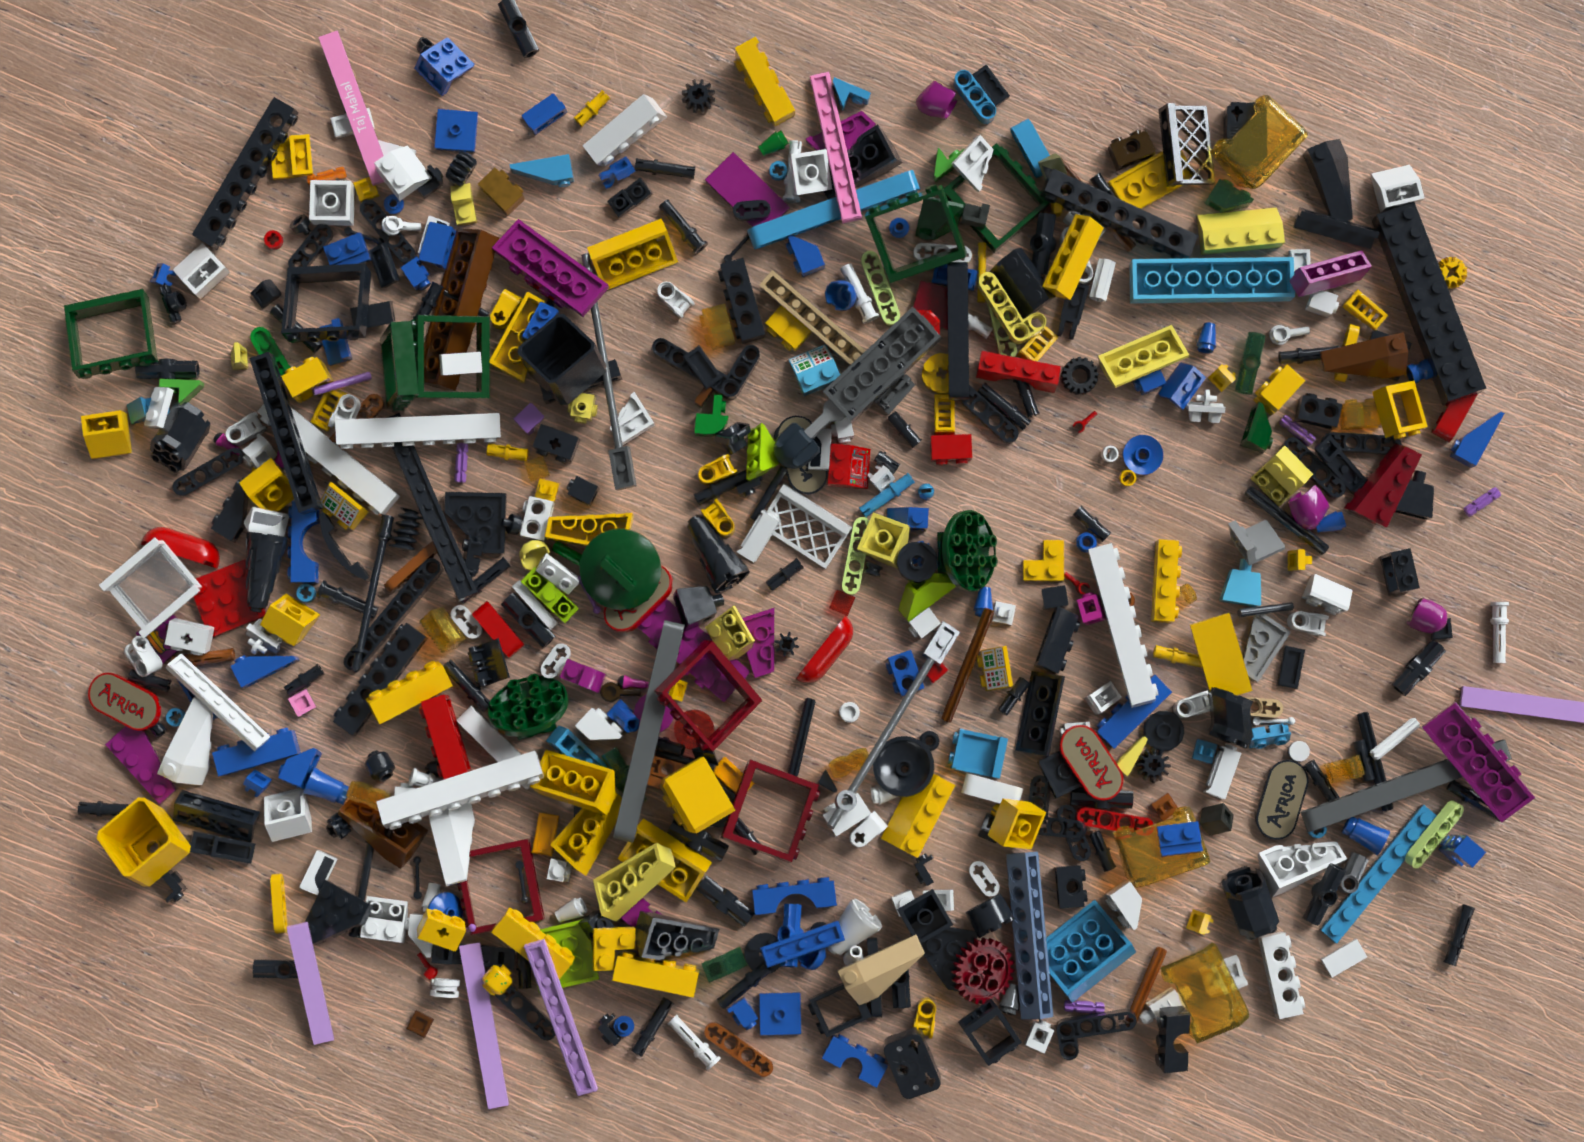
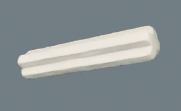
[1370,718,1420,760]

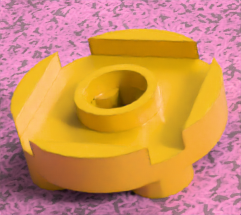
[921,353,949,394]

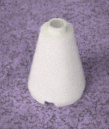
[827,899,882,955]

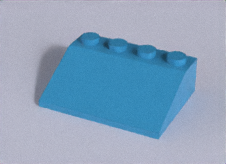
[1046,900,1136,1003]

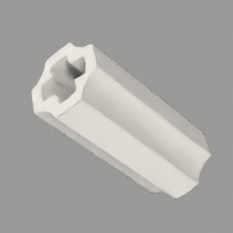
[1089,258,1116,302]

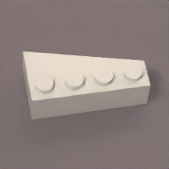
[583,94,667,166]

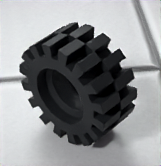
[1061,357,1099,395]

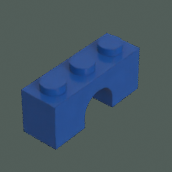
[1438,834,1486,868]
[822,1034,888,1088]

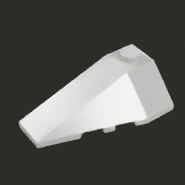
[429,802,475,886]

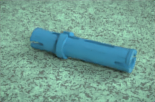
[859,473,915,518]

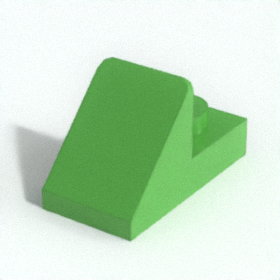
[933,148,964,182]
[159,379,204,405]

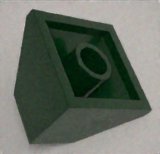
[915,197,964,240]
[1240,402,1273,453]

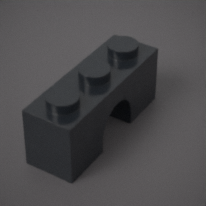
[1155,1006,1191,1074]

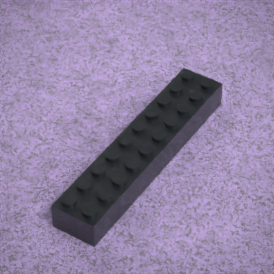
[1372,202,1486,406]

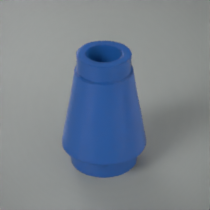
[1196,322,1216,354]
[1316,511,1346,533]
[973,587,993,617]

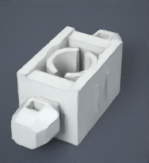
[1139,986,1192,1024]

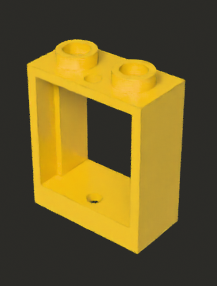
[1372,381,1428,440]

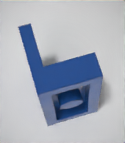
[522,93,568,135]
[419,222,456,269]
[319,318,353,366]
[1158,362,1206,410]

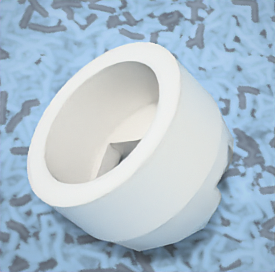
[1101,446,1118,462]

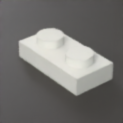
[144,387,174,429]

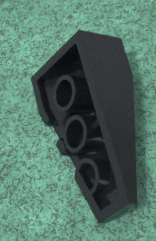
[824,124,903,200]
[1302,139,1353,221]
[635,911,720,960]

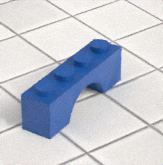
[287,501,320,584]
[752,877,837,915]

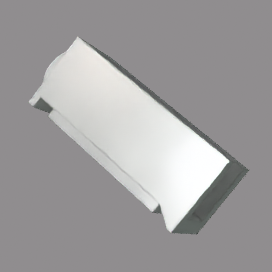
[737,509,781,563]
[1203,744,1241,799]

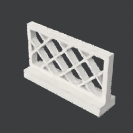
[768,484,853,569]

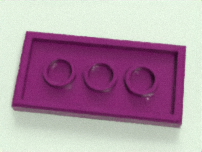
[705,152,790,227]

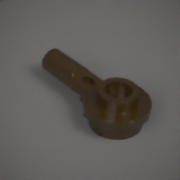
[600,682,641,702]

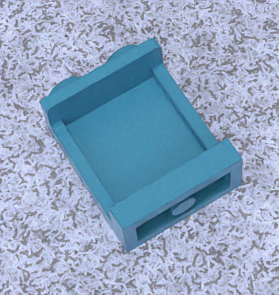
[948,728,1008,779]

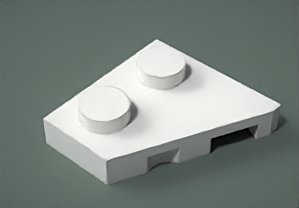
[951,135,994,192]
[610,392,655,445]

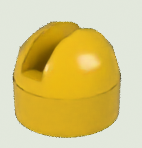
[1119,470,1136,486]

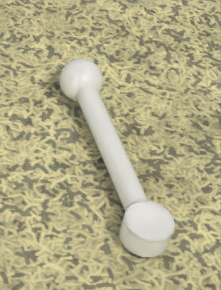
[1252,717,1295,725]

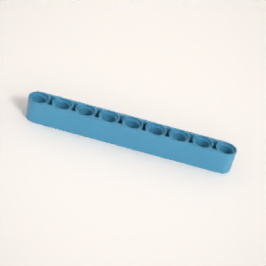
[747,170,920,249]

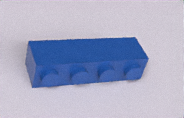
[1095,675,1172,749]
[212,727,301,776]

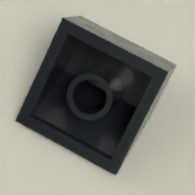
[897,889,953,944]

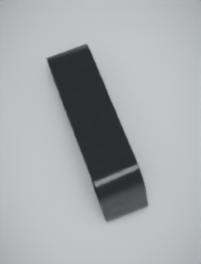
[1057,1008,1136,1060]

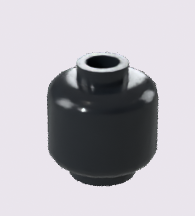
[364,750,395,782]

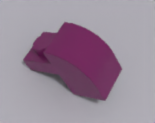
[560,659,607,693]

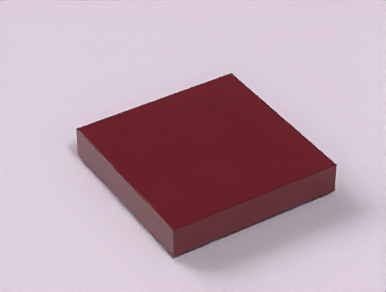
[913,281,948,330]

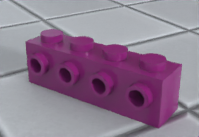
[1289,250,1372,297]

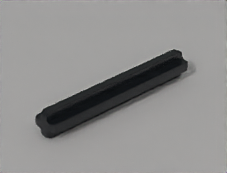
[788,698,816,777]

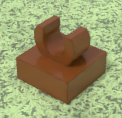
[1151,793,1180,821]

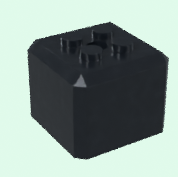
[518,314,607,405]

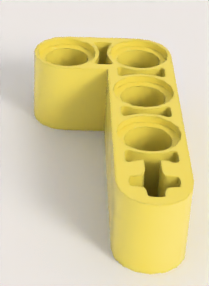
[977,272,1046,344]

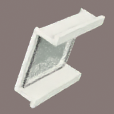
[99,538,202,638]

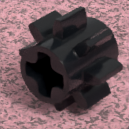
[775,632,799,657]
[326,813,352,840]

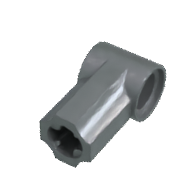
[1338,852,1369,893]

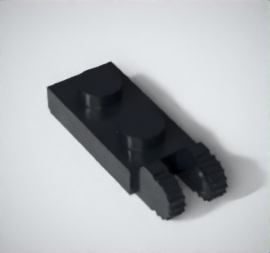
[1057,283,1089,340]

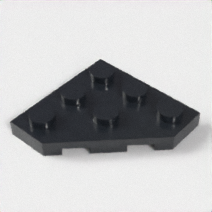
[445,492,507,554]
[305,880,374,945]
[921,927,978,992]

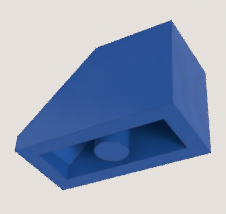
[887,507,929,531]
[278,748,322,790]

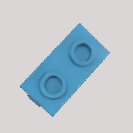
[1249,723,1291,749]

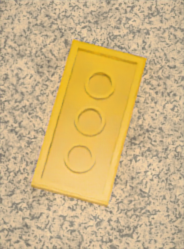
[1108,150,1196,209]
[1190,613,1253,695]

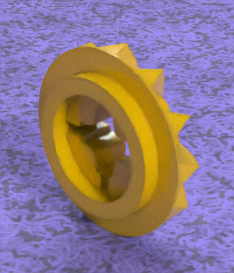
[1438,257,1468,289]

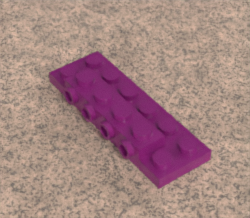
[492,219,609,317]
[638,599,750,702]
[1422,701,1535,822]

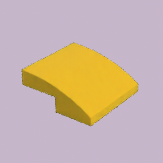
[269,134,313,180]

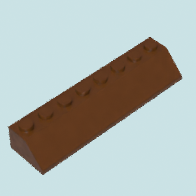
[424,228,499,391]

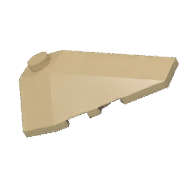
[838,935,925,1005]

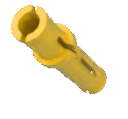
[1153,645,1202,668]

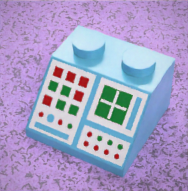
[788,344,840,396]

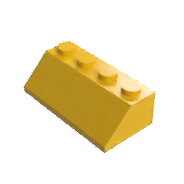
[587,218,678,290]
[530,750,615,816]
[880,774,955,858]
[618,818,712,903]

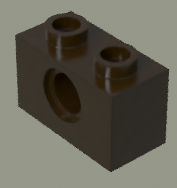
[1108,130,1156,171]

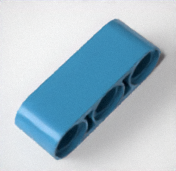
[953,70,996,124]
[1010,119,1050,178]

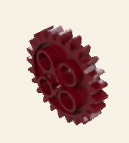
[951,937,1015,1005]

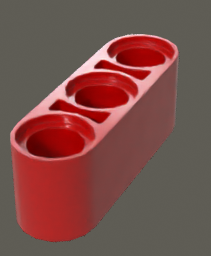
[1431,394,1478,443]
[472,601,525,658]

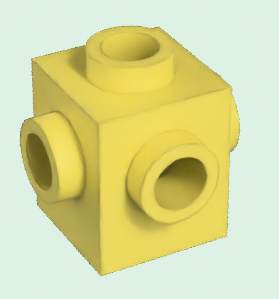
[568,393,598,424]

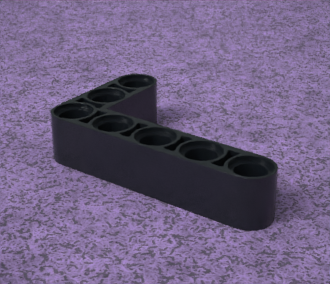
[652,338,760,400]

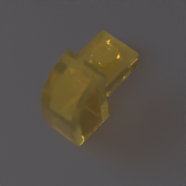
[1324,755,1365,783]

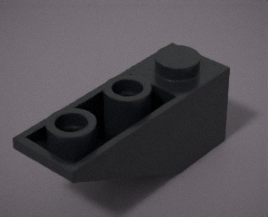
[211,477,249,543]

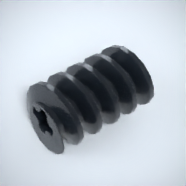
[389,507,423,552]

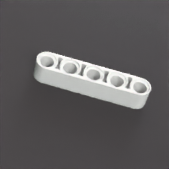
[457,706,530,790]

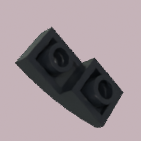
[607,178,653,217]

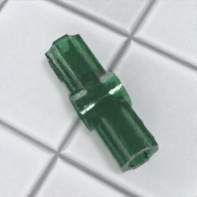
[1234,332,1266,395]
[601,747,647,802]

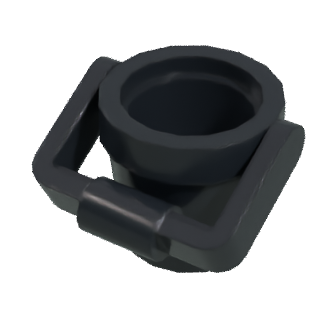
[714,422,751,455]

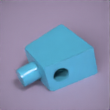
[1219,559,1261,607]

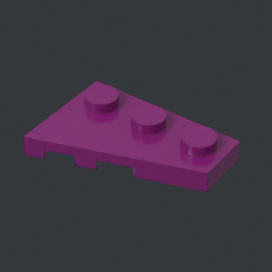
[806,111,876,163]
[742,607,775,678]

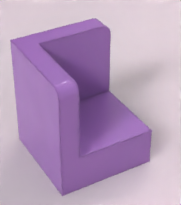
[513,403,544,436]

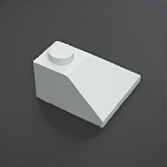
[789,149,832,195]

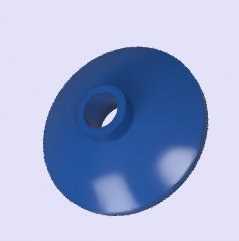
[1123,435,1163,475]
[428,892,463,919]

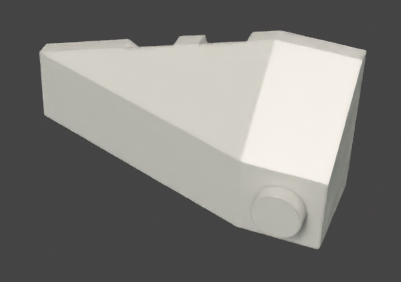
[157,696,213,785]
[1258,842,1347,898]

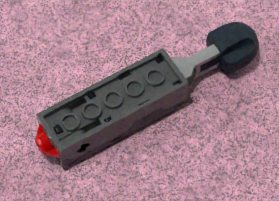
[774,307,943,469]

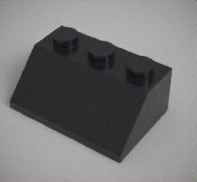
[989,248,1056,319]
[1034,607,1080,674]

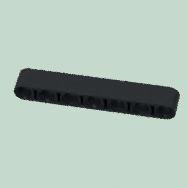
[947,262,969,400]
[343,558,443,671]

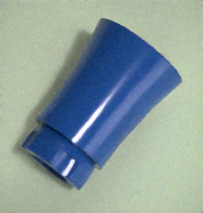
[304,767,351,805]
[1342,816,1390,856]

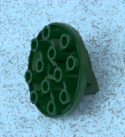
[937,510,998,592]
[579,528,662,610]
[488,674,569,741]

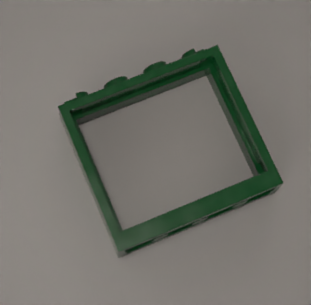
[944,143,1050,253]
[865,184,967,283]
[64,289,158,379]
[411,315,490,398]
[380,321,419,412]

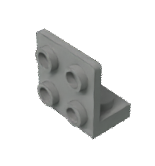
[1228,520,1285,566]

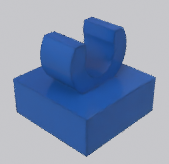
[150,263,176,286]
[243,769,272,797]

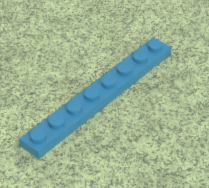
[1320,804,1437,944]

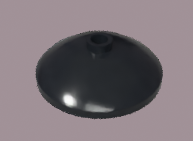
[873,736,935,797]

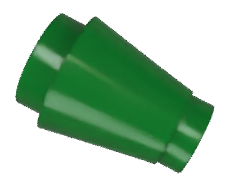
[758,130,789,156]

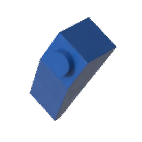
[1450,412,1505,468]
[230,655,300,688]

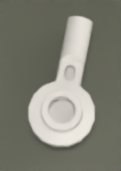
[381,216,421,236]
[1269,325,1310,345]

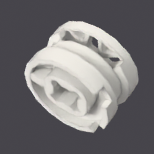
[430,978,460,998]

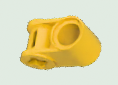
[490,289,523,330]
[698,454,738,486]
[700,498,735,538]
[912,997,936,1039]

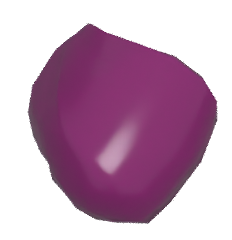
[915,80,958,119]
[1288,485,1329,530]
[1407,598,1448,633]

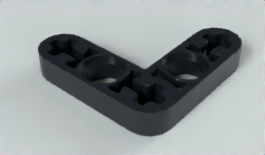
[1029,775,1086,839]

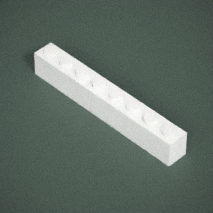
[257,404,400,515]
[335,413,501,449]
[1088,543,1158,708]
[376,751,544,830]

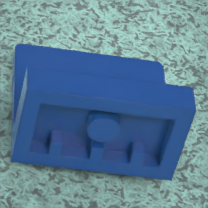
[414,38,474,96]

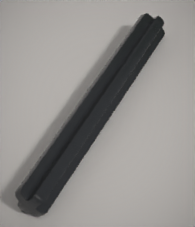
[1245,486,1329,555]
[1357,712,1394,811]

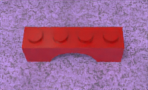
[976,351,1061,393]

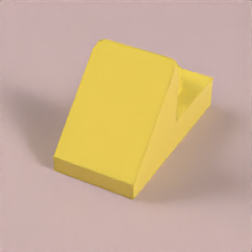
[450,183,477,226]

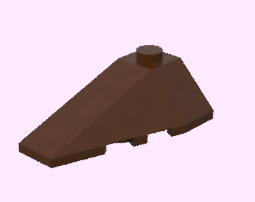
[1320,332,1408,379]
[338,799,428,869]

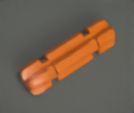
[307,167,347,186]

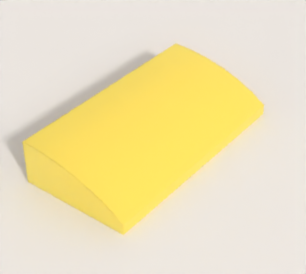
[1098,325,1189,388]

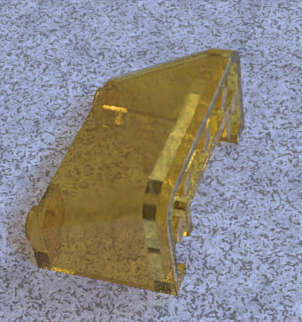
[1210,95,1308,189]
[1112,806,1211,888]
[1160,942,1249,1044]

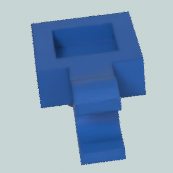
[598,156,635,188]

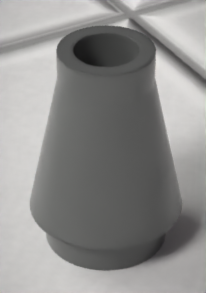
[999,983,1019,1015]

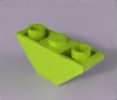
[746,423,779,481]
[521,567,579,623]
[898,573,956,622]

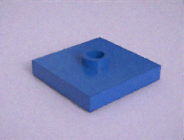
[434,109,478,153]
[759,992,801,1035]

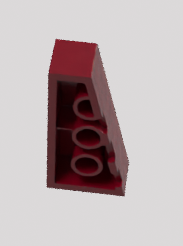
[1343,444,1422,528]

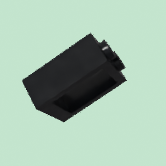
[1379,548,1420,596]
[807,983,871,1038]
[958,998,1022,1066]

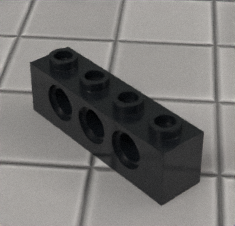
[718,258,765,344]

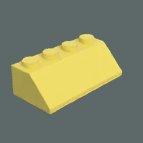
[1197,207,1285,255]

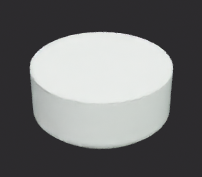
[839,702,860,723]
[1288,741,1310,762]

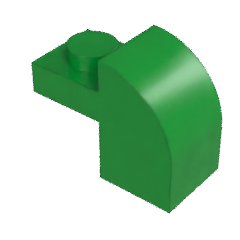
[695,395,729,437]

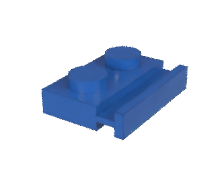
[323,232,371,265]
[1157,821,1203,857]

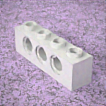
[1258,932,1305,1019]

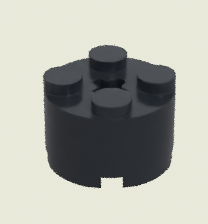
[966,893,1015,938]

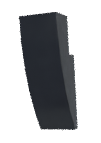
[189,830,256,864]

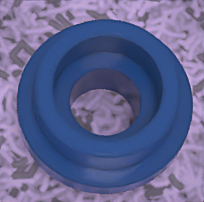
[384,194,404,214]
[889,218,909,238]
[1076,532,1097,553]
[614,1016,634,1037]

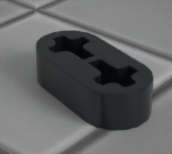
[733,200,771,221]

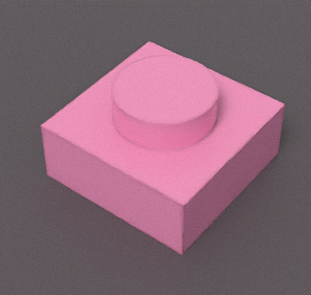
[288,689,316,717]

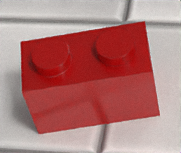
[930,434,973,465]

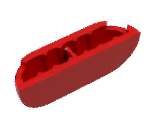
[141,527,220,569]
[796,616,854,683]

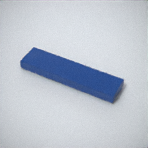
[760,920,845,968]

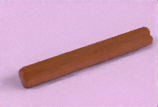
[1126,946,1167,1023]

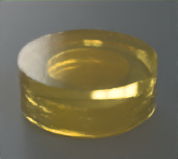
[1180,583,1197,604]

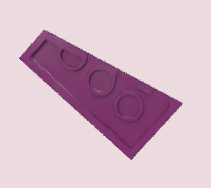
[105,726,176,804]

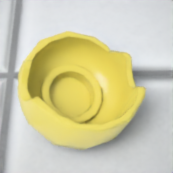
[519,540,550,570]

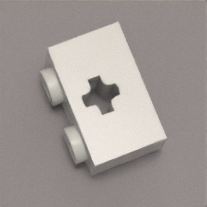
[165,618,215,655]

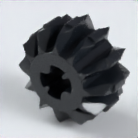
[682,79,715,114]
[446,151,477,187]
[1135,748,1171,783]

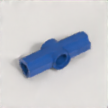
[777,904,804,968]

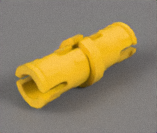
[573,90,611,127]
[486,443,529,462]

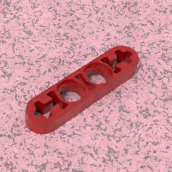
[1075,807,1154,836]

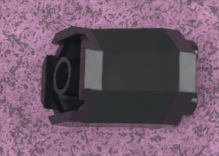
[150,402,211,473]
[1208,687,1253,749]
[1221,866,1279,940]

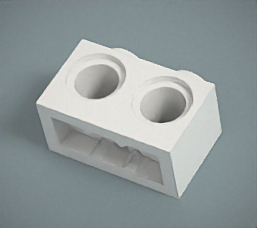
[519,496,555,543]

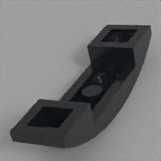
[1314,434,1368,495]
[320,512,371,582]
[431,943,515,970]

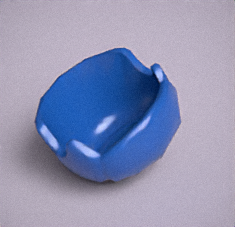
[825,281,857,311]
[798,948,826,970]

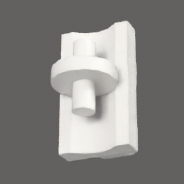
[1186,390,1226,423]
[246,619,283,655]

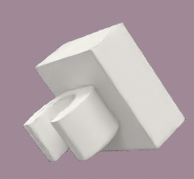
[868,465,895,492]
[992,601,1016,626]

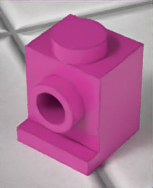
[1077,592,1107,625]

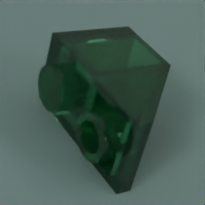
[1205,179,1254,213]
[701,946,748,983]

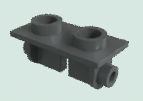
[875,374,915,414]

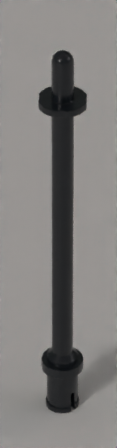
[350,515,394,672]

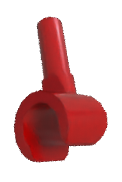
[1073,411,1097,433]
[1064,572,1090,594]
[417,952,438,980]

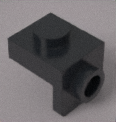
[416,164,444,199]
[736,476,763,498]
[913,853,934,886]
[162,870,187,903]
[598,1012,622,1046]

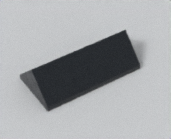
[1015,671,1065,757]

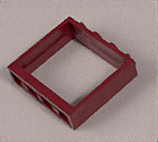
[654,640,763,752]
[720,759,820,863]
[457,838,545,935]

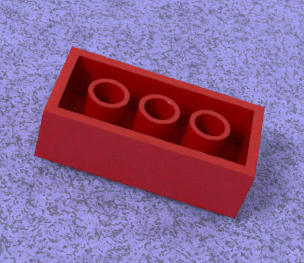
[419,694,472,780]

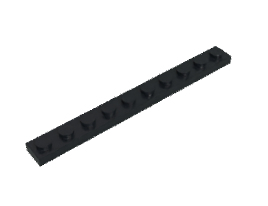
[386,413,478,602]

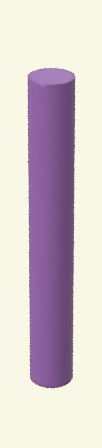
[312,372,372,396]

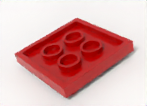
[190,559,266,637]

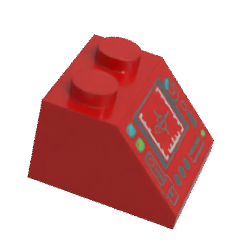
[828,443,871,489]

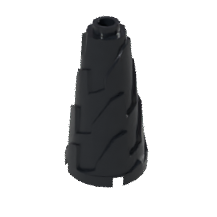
[687,515,750,593]
[245,532,288,613]

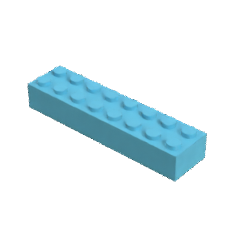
[1129,257,1295,304]

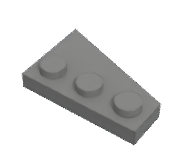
[1243,614,1291,683]

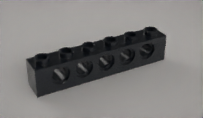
[333,623,428,736]

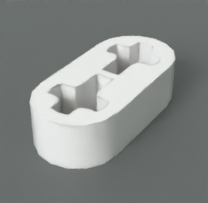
[451,605,483,639]
[541,644,571,678]
[969,861,999,896]

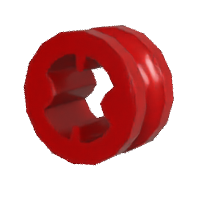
[264,230,284,250]

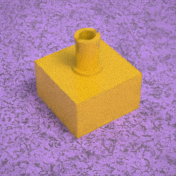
[239,458,294,512]
[988,798,1046,849]

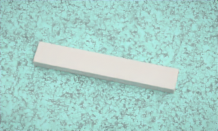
[166,654,270,751]

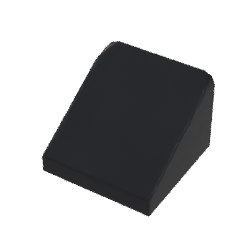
[251,279,282,309]
[692,747,719,766]
[818,769,837,793]
[978,813,997,843]

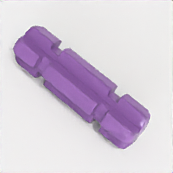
[1279,415,1316,446]
[454,443,468,483]
[1463,487,1501,517]
[1064,1000,1105,1013]

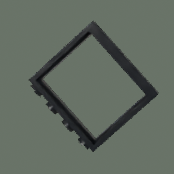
[281,263,371,343]

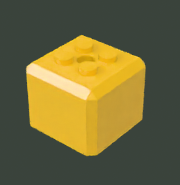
[660,757,735,834]
[97,797,191,887]

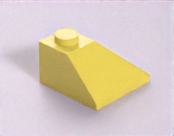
[857,513,910,569]

